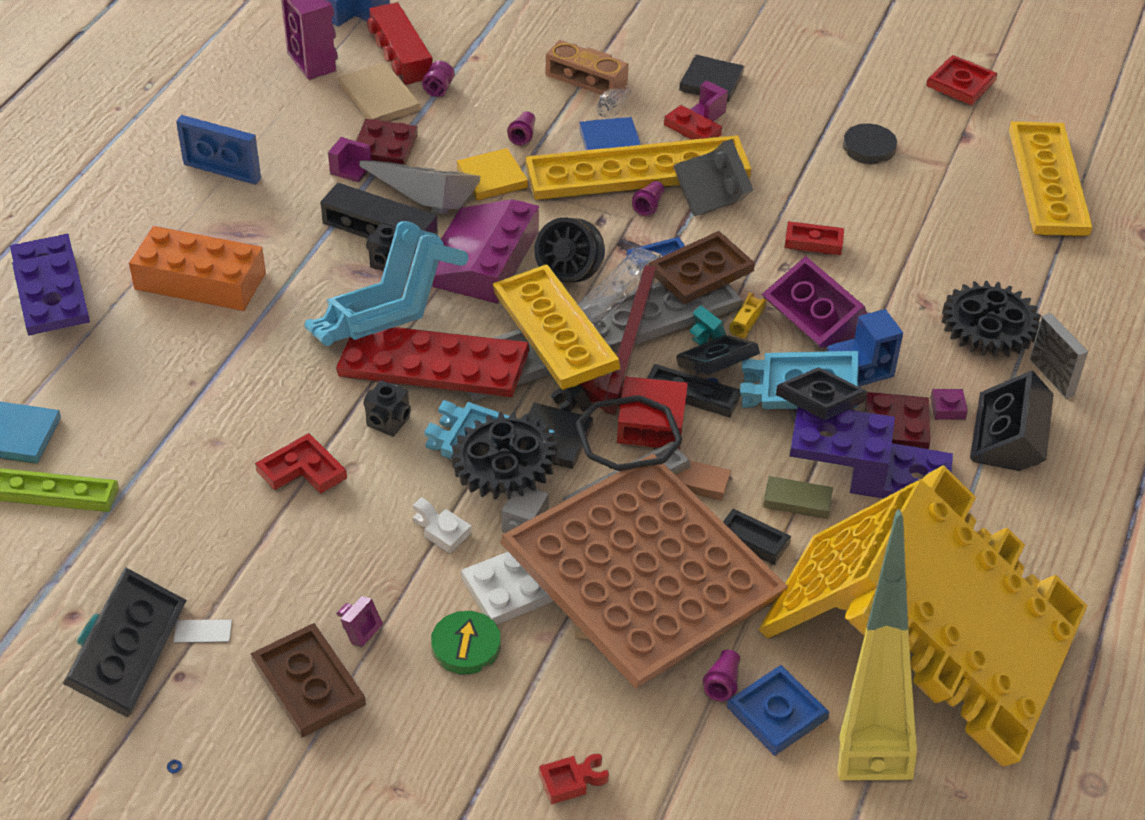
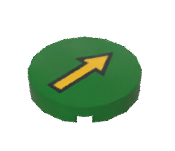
[431,611,501,674]

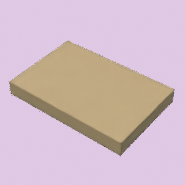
[338,62,421,122]

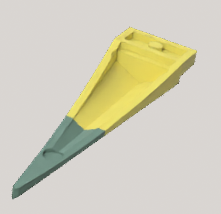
[837,509,917,781]

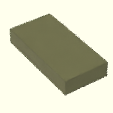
[763,476,833,519]

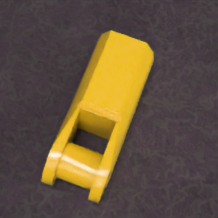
[729,292,768,339]

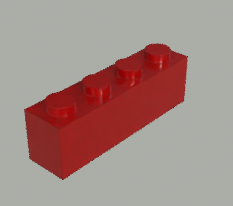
[367,2,433,85]

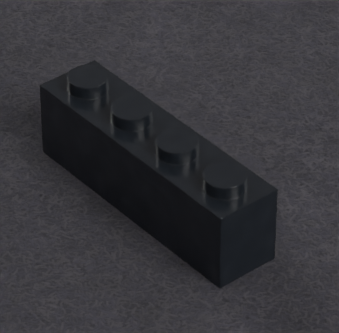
[320,182,438,255]

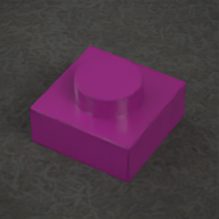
[930,389,968,420]

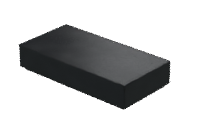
[723,509,791,565]

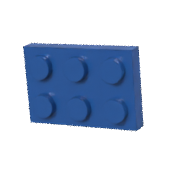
[176,115,261,185]

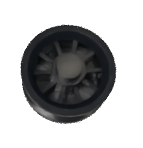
[534,217,605,282]

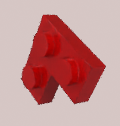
[255,433,347,494]

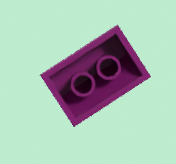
[281,0,338,80]
[762,256,867,348]

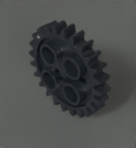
[942,281,1041,358]
[451,412,558,499]

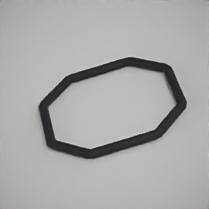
[576,395,682,471]

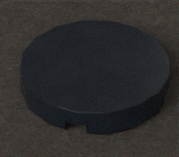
[843,123,897,164]

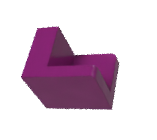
[690,80,728,122]
[328,137,371,182]

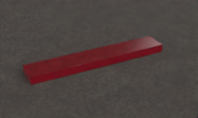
[603,265,656,415]

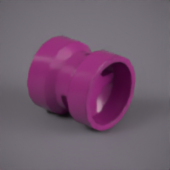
[422,60,455,97]

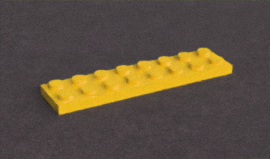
[525,135,751,200]

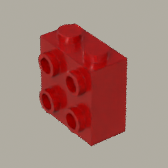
[617,376,688,450]

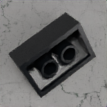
[970,370,1054,471]

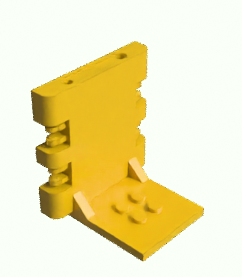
[758,465,1088,766]

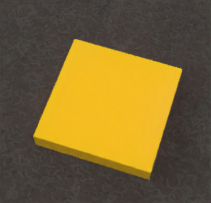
[457,148,528,201]

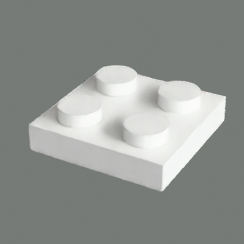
[461,552,553,625]

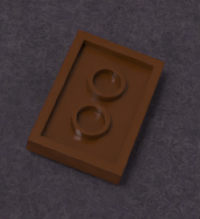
[649,231,755,305]
[251,623,366,738]

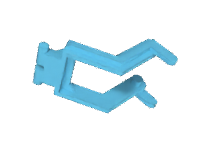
[304,221,468,346]

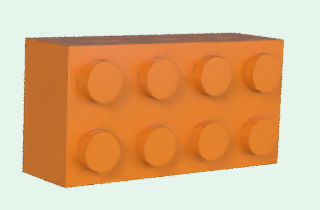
[129,226,266,311]

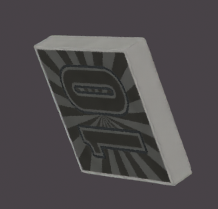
[1029,313,1088,399]

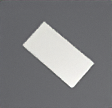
[174,619,232,643]

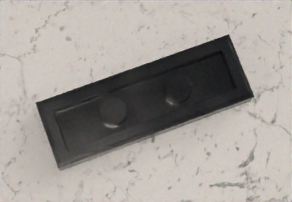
[647,364,741,418]

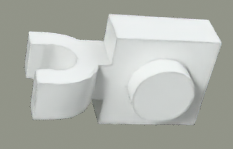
[413,497,471,554]

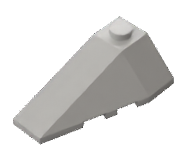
[360,160,480,214]

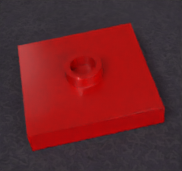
[926,55,998,105]

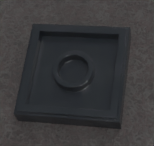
[679,54,744,102]
[676,335,760,375]
[776,367,867,420]
[528,402,593,469]

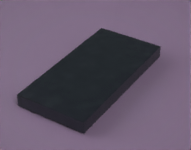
[62,567,187,717]

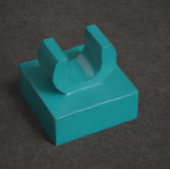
[689,305,726,345]

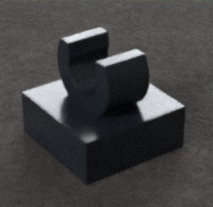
[551,384,592,413]

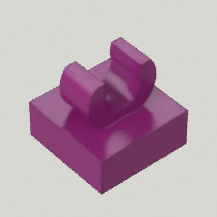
[336,596,383,647]

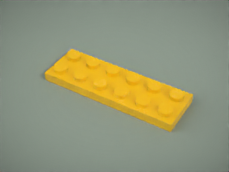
[1009,121,1092,236]
[493,264,620,390]

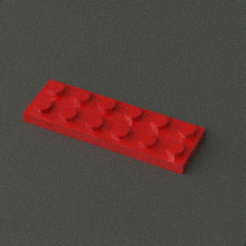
[336,327,530,397]

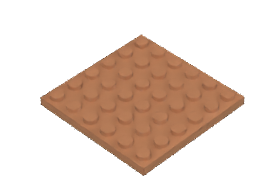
[500,453,788,689]

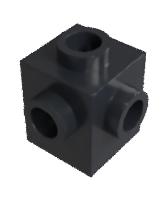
[366,224,396,271]
[363,380,411,437]

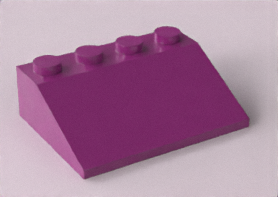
[431,199,539,304]

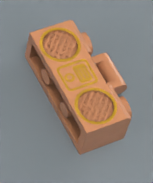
[545,40,629,99]

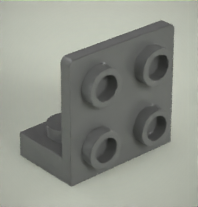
[673,139,753,216]

